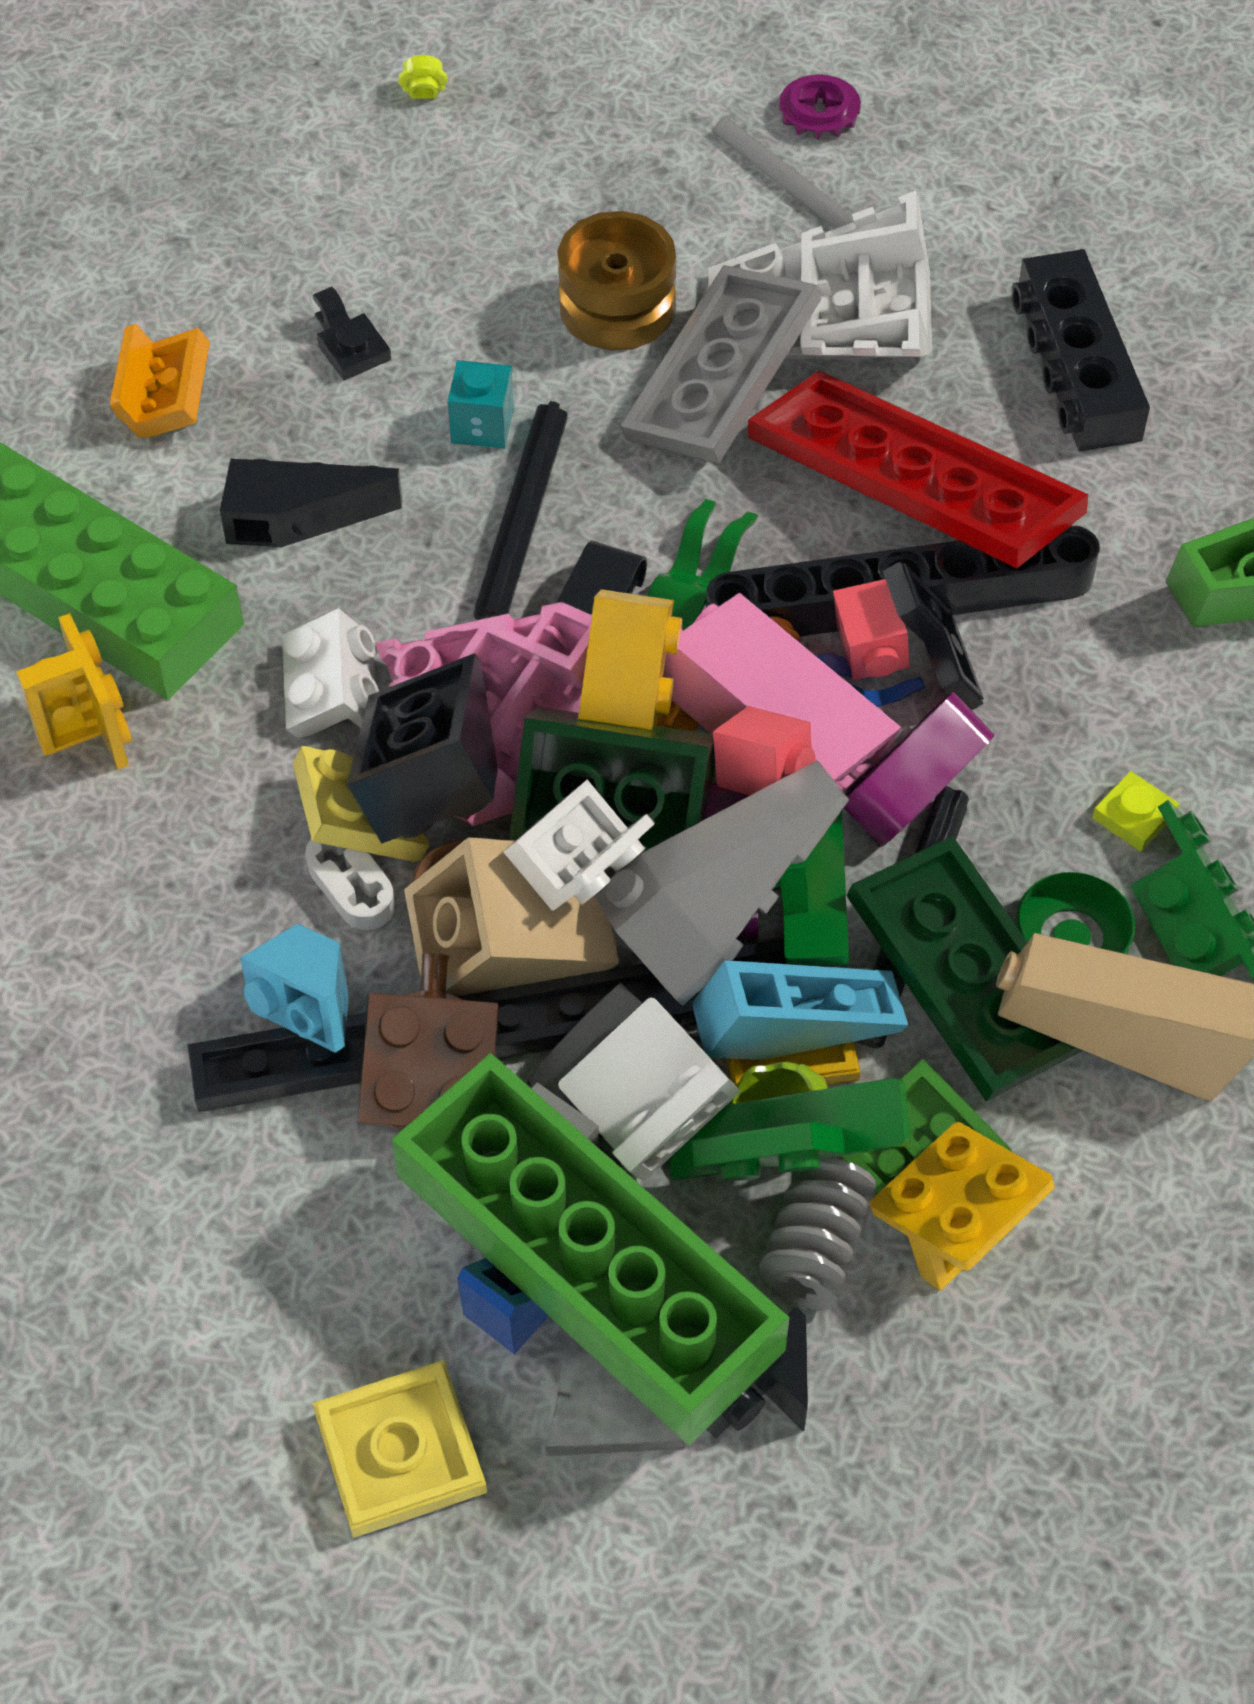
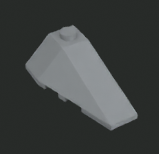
[594,760,849,1006]

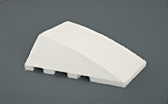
[708,190,932,360]

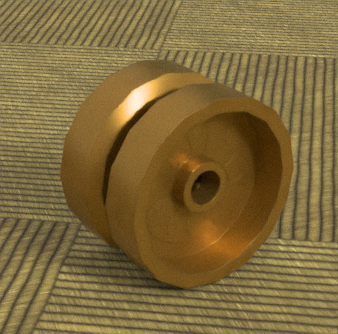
[557,211,676,350]

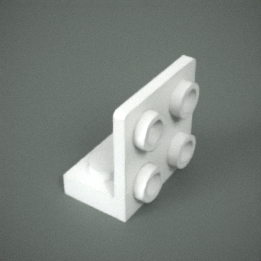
[559,998,741,1181]

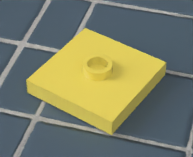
[312,1360,487,1538]

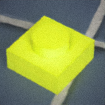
[1092,771,1180,852]

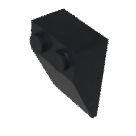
[347,653,498,844]

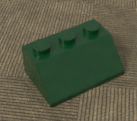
[509,707,715,860]

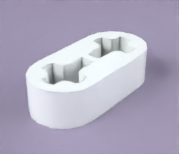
[306,838,395,930]

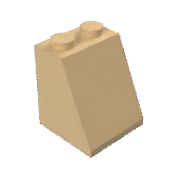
[404,837,619,997]

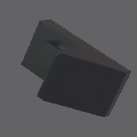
[706,1307,808,1439]

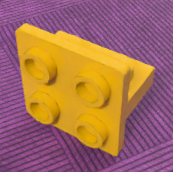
[16,613,133,769]
[869,1122,1055,1291]

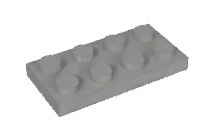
[620,265,821,464]

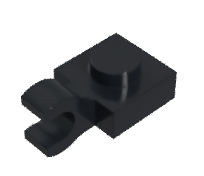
[313,286,391,381]

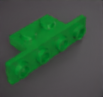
[1130,800,1254,981]
[773,810,849,966]
[669,1078,911,1181]

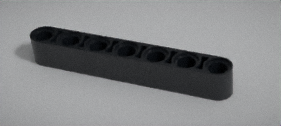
[706,526,1100,637]

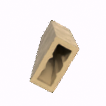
[996,933,1254,1101]

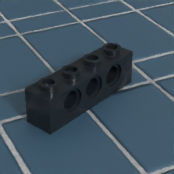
[1012,249,1150,452]

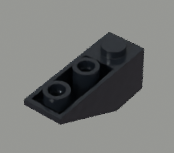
[220,458,403,547]

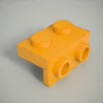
[110,323,210,438]

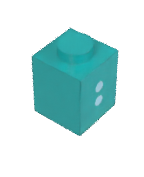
[447,360,514,449]

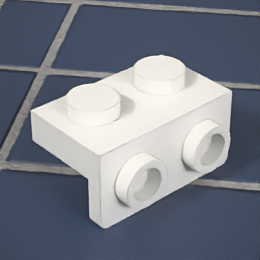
[282,608,379,737]
[504,780,655,911]

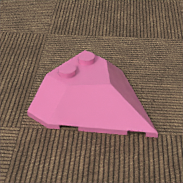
[375,602,592,826]

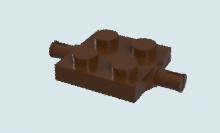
[357,953,498,1132]

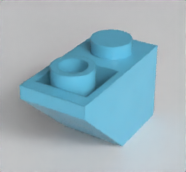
[240,924,349,1053]

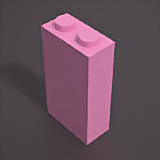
[663,593,902,793]

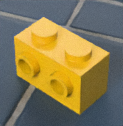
[578,589,682,730]

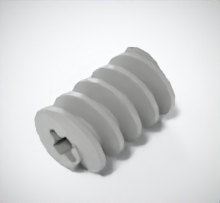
[758,1158,876,1310]

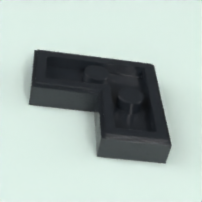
[882,561,984,709]

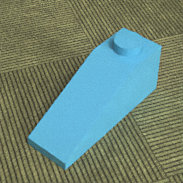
[692,960,908,1060]

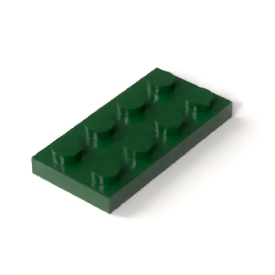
[846,836,1084,1102]

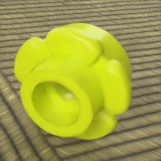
[398,55,448,99]

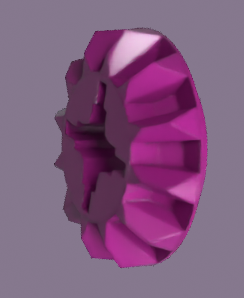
[779,74,861,140]

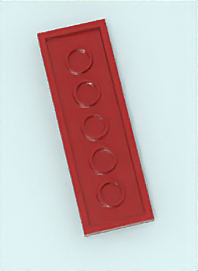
[748,370,1088,568]

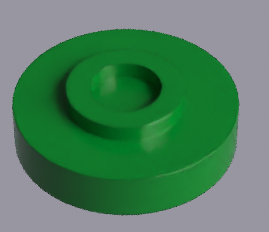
[1014,872,1135,955]

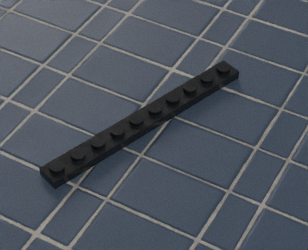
[187,939,822,1112]

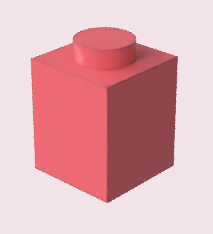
[833,579,910,681]
[713,706,815,796]

